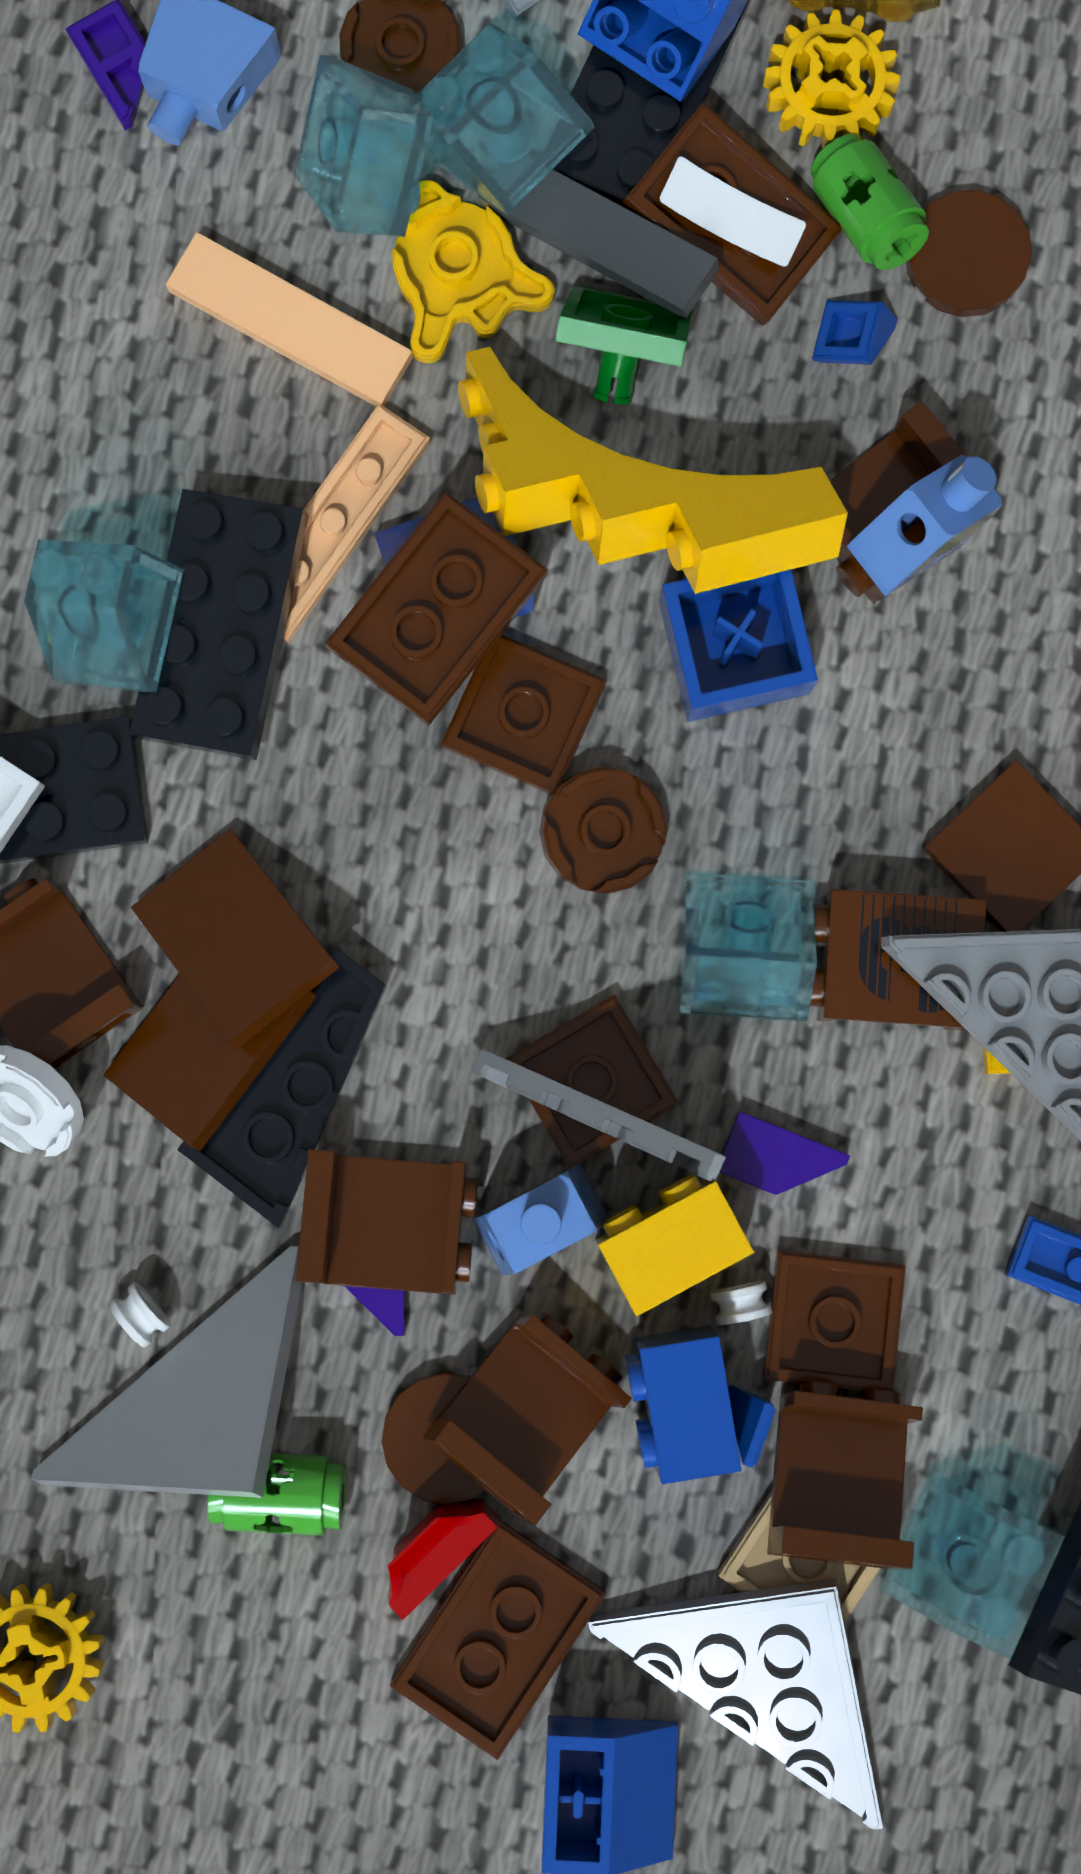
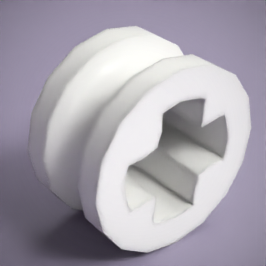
[709,1281,772,1325]
[109,1282,171,1348]

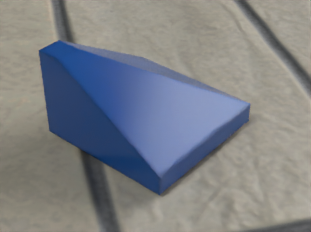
[812,300,898,365]
[728,1385,776,1468]

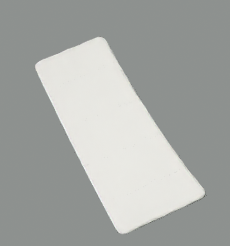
[660,156,806,267]

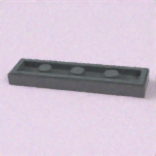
[477,147,720,320]

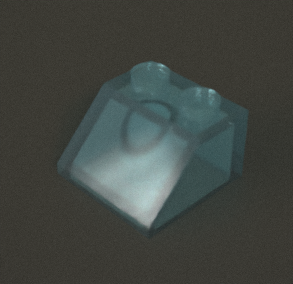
[403,22,595,214]
[294,55,435,237]
[24,539,184,693]
[679,872,817,1021]
[879,1470,1065,1660]

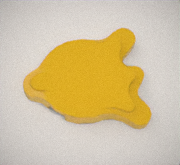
[392,180,555,364]

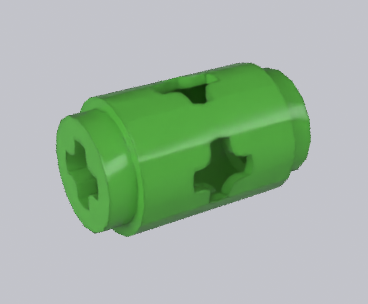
[810,133,929,270]
[208,1453,347,1536]

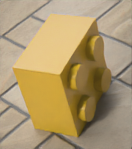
[595,1174,754,1317]

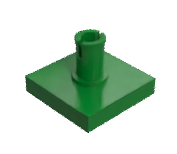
[555,284,694,405]

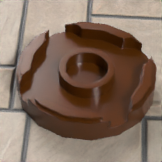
[339,0,462,109]
[906,190,1032,317]
[539,766,668,894]
[381,1372,485,1505]

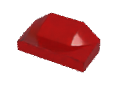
[388,1498,499,1620]

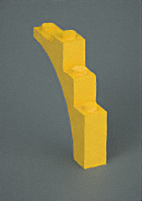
[458,347,848,594]

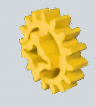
[763,9,901,149]
[0,1583,105,1733]

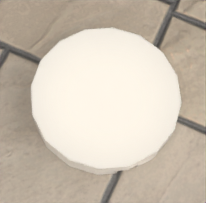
[0,1045,84,1157]

